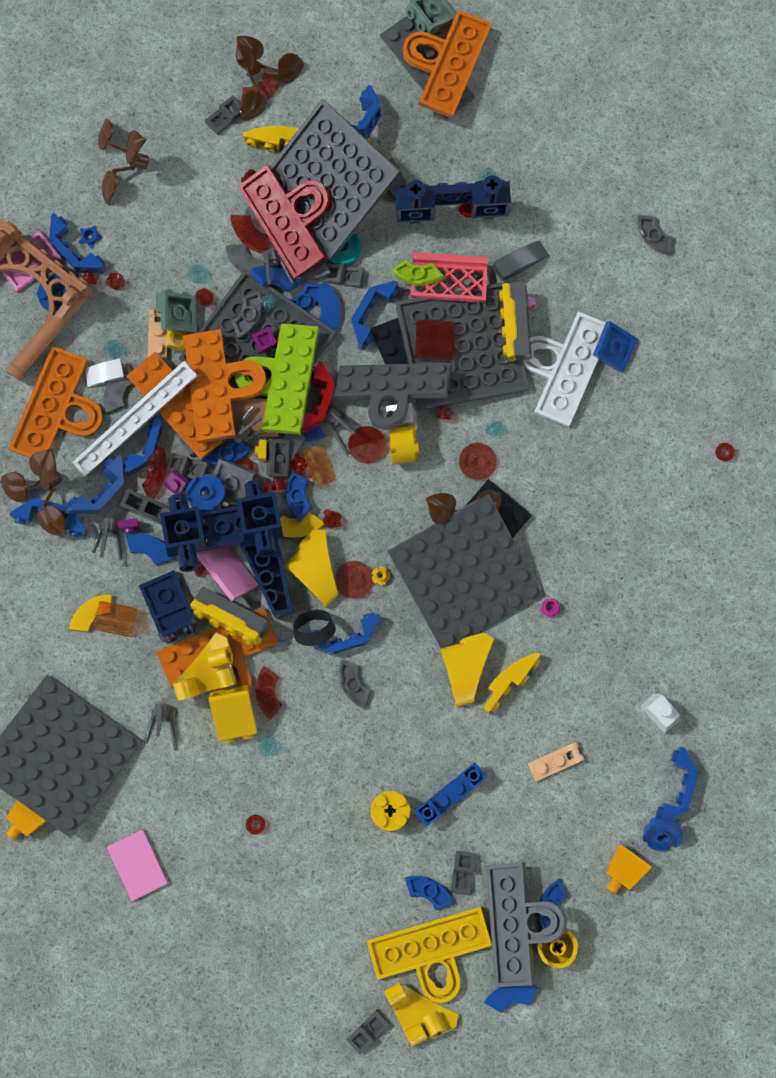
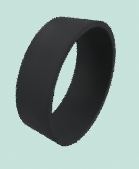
[293,609,336,646]

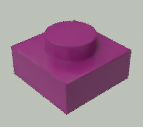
[252,326,277,353]
[163,469,189,495]
[118,518,140,534]

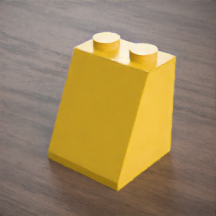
[209,685,257,743]

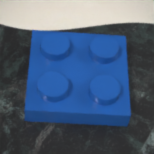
[593,321,638,372]

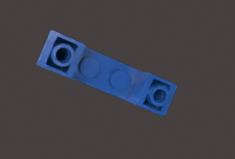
[351,85,382,139]
[49,213,106,273]
[351,281,400,350]
[123,414,163,476]
[65,455,124,514]
[9,498,88,538]
[308,612,380,655]
[655,746,698,820]
[414,762,487,827]

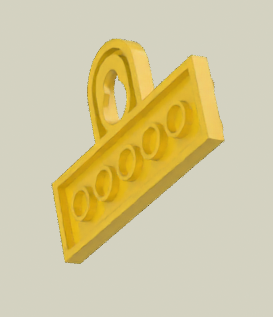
[366,907,492,1003]

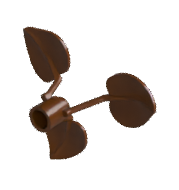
[236,36,304,121]
[98,119,149,205]
[0,448,67,536]
[426,490,501,524]

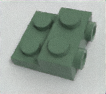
[405,0,456,35]
[156,289,197,334]

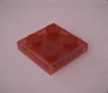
[414,319,454,360]

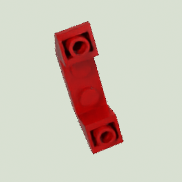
[301,361,335,434]

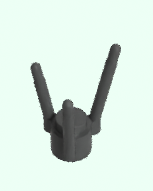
[263,249,294,286]
[234,405,265,443]
[325,408,363,455]
[91,518,122,560]
[144,704,178,751]

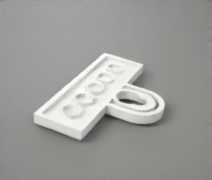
[523,311,606,427]

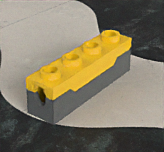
[499,281,532,362]
[190,586,271,646]

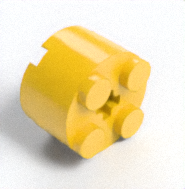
[388,425,419,465]
[370,791,410,831]
[536,929,578,968]

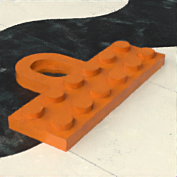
[403,10,492,119]
[184,329,267,443]
[8,346,103,458]
[126,352,226,461]
[156,608,279,691]

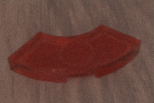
[241,73,281,100]
[230,214,269,253]
[142,446,166,499]
[255,666,282,721]

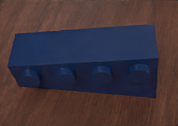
[240,537,294,618]

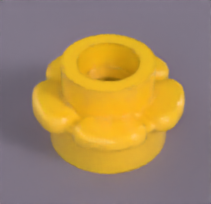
[371,566,390,585]

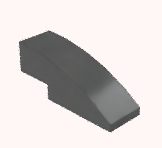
[492,241,549,282]
[118,488,170,525]

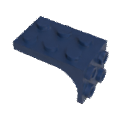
[139,570,199,643]

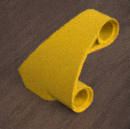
[284,530,338,607]
[173,632,237,701]
[440,633,494,707]
[383,982,459,1047]

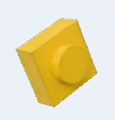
[165,331,188,352]
[255,440,268,462]

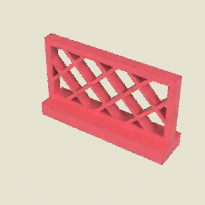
[410,252,488,303]

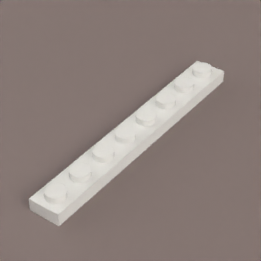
[72,361,198,477]

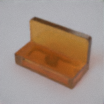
[302,445,336,488]
[94,601,137,637]

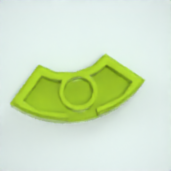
[391,260,444,286]

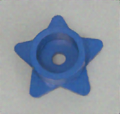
[79,225,103,249]

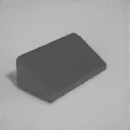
[266,437,290,477]

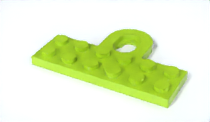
[235,324,319,435]

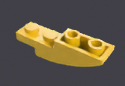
[243,126,299,152]
[482,652,541,714]

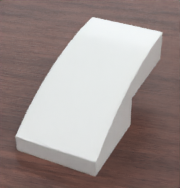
[85,359,124,387]

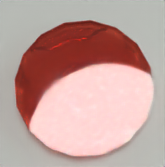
[348,426,386,464]
[459,443,496,480]
[335,561,373,599]

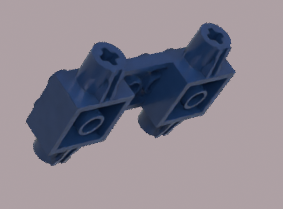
[395,175,511,224]
[160,479,283,572]

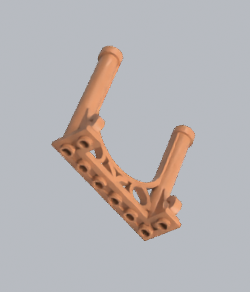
[0,218,95,381]

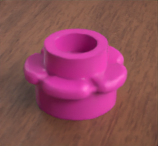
[541,599,560,617]

